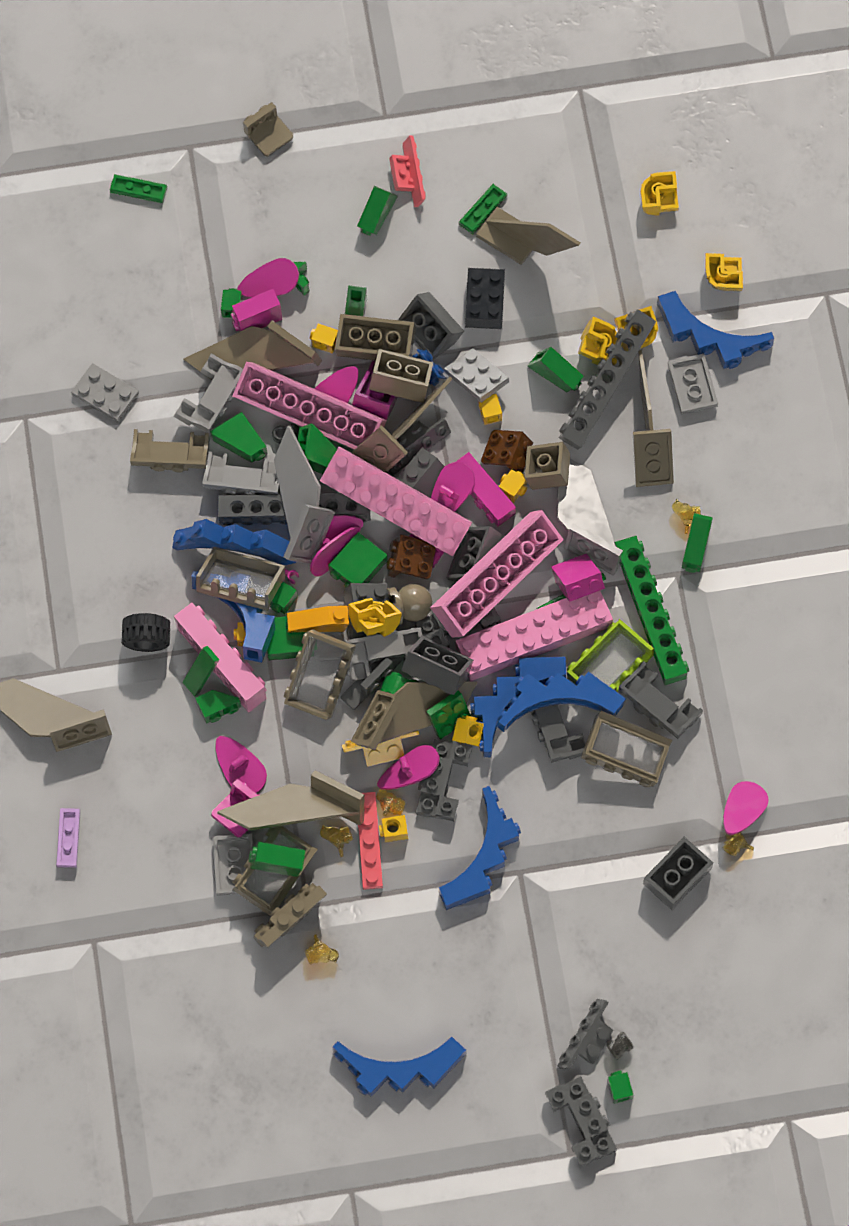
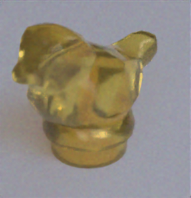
[672,499,701,534]
[376,789,406,816]
[320,825,353,857]
[722,832,754,857]
[304,934,339,965]

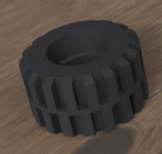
[121,613,171,652]

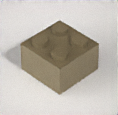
[525,442,570,490]

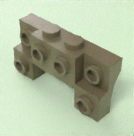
[130,429,210,473]
[254,883,327,948]

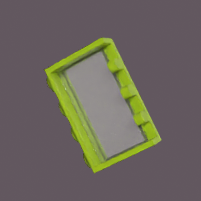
[567,619,654,692]

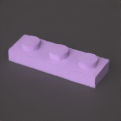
[57,808,81,868]

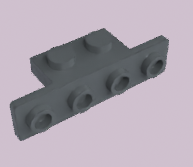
[389,418,451,475]
[341,656,404,710]
[557,999,613,1070]

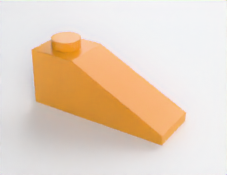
[286,606,349,632]

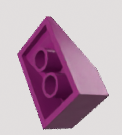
[352,360,397,420]

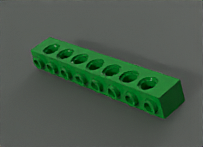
[615,536,689,686]

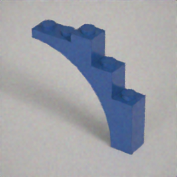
[657,291,774,369]
[172,519,296,566]
[191,571,275,663]
[470,657,566,758]
[497,671,626,732]
[439,786,521,910]
[332,1036,466,1097]

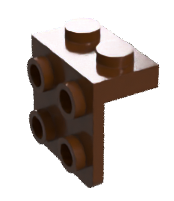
[481,430,534,473]
[386,534,436,580]

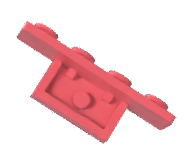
[389,135,426,207]

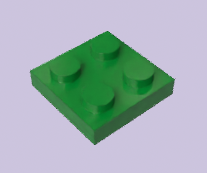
[426,690,471,739]

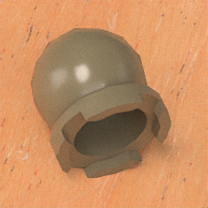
[387,584,433,625]

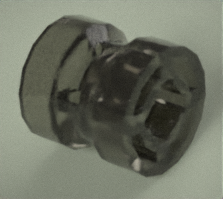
[606,1032,634,1060]

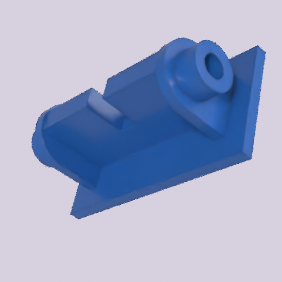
[412,349,446,386]

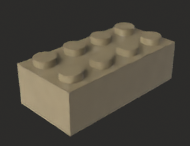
[335,314,415,361]

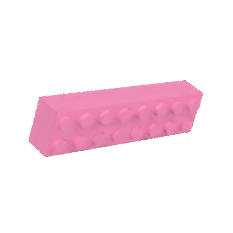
[233,362,387,449]
[320,447,472,557]
[430,510,564,638]
[456,591,613,681]

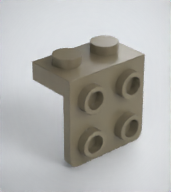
[243,102,294,156]

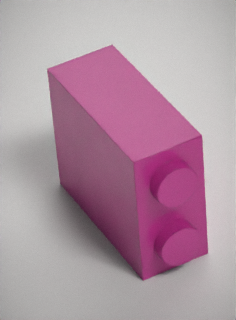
[231,289,282,332]
[551,553,605,602]

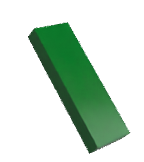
[110,174,168,204]
[459,184,507,235]
[182,646,220,696]

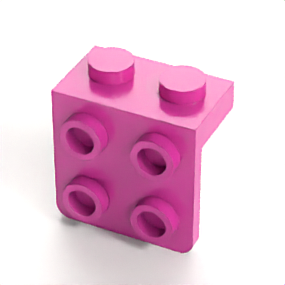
[211,779,259,837]

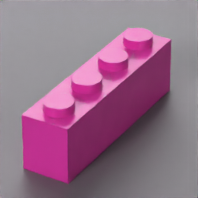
[456,452,516,527]

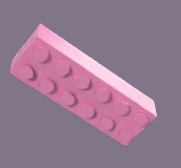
[174,603,267,713]

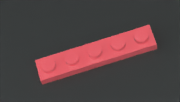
[358,792,383,890]

